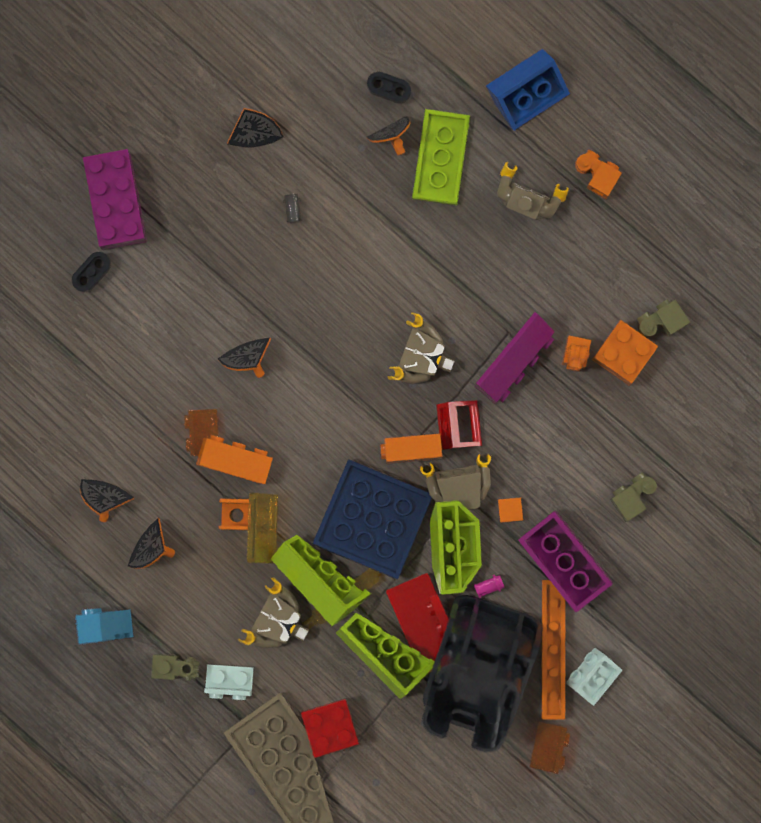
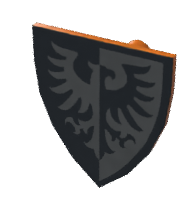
[227,108,284,148]
[367,116,411,155]
[218,338,271,378]
[80,479,134,522]
[128,518,175,569]

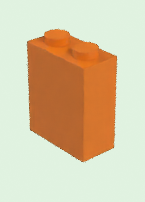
[380,434,442,464]

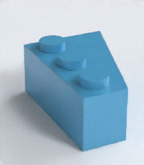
[76,608,134,644]

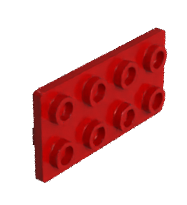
[386,573,448,673]

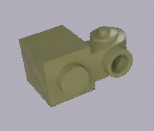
[637,299,690,338]
[610,472,657,522]
[151,654,200,681]

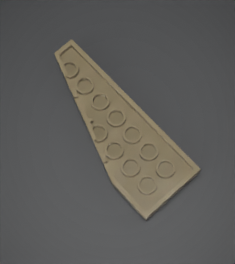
[224,692,334,823]

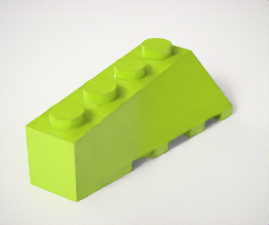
[271,535,371,626]
[336,613,434,699]

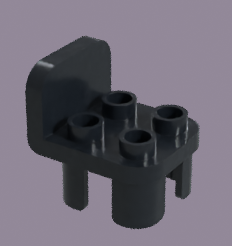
[422,595,543,752]

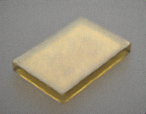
[247,493,278,564]

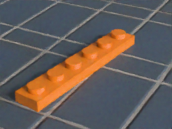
[541,580,565,720]

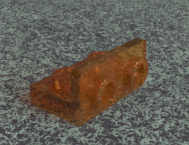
[184,409,219,457]
[529,721,570,774]

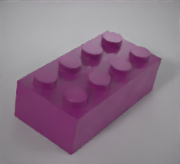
[83,149,147,251]

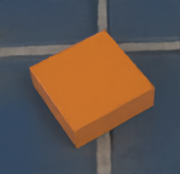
[498,498,523,523]

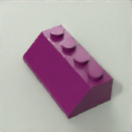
[474,312,555,404]
[518,510,613,613]

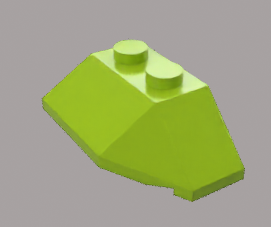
[430,500,482,595]

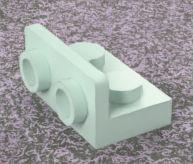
[566,648,622,706]
[204,664,254,700]

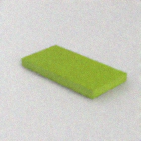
[412,109,470,206]

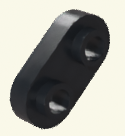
[367,72,411,103]
[72,252,111,292]

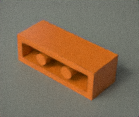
[196,435,273,484]

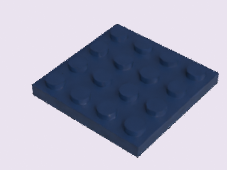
[312,459,432,580]

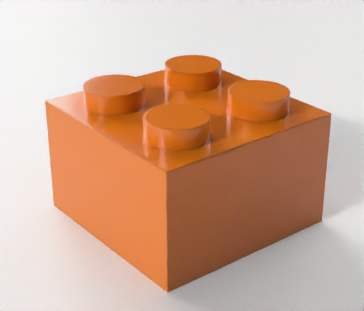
[592,320,658,386]

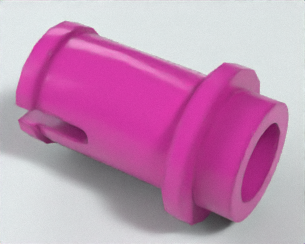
[474,574,505,598]

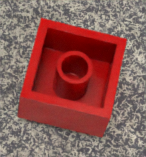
[301,698,359,758]

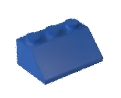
[486,49,570,131]

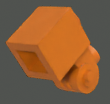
[575,150,622,199]
[562,335,591,372]

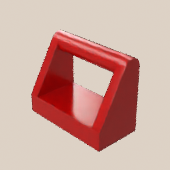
[436,400,482,450]

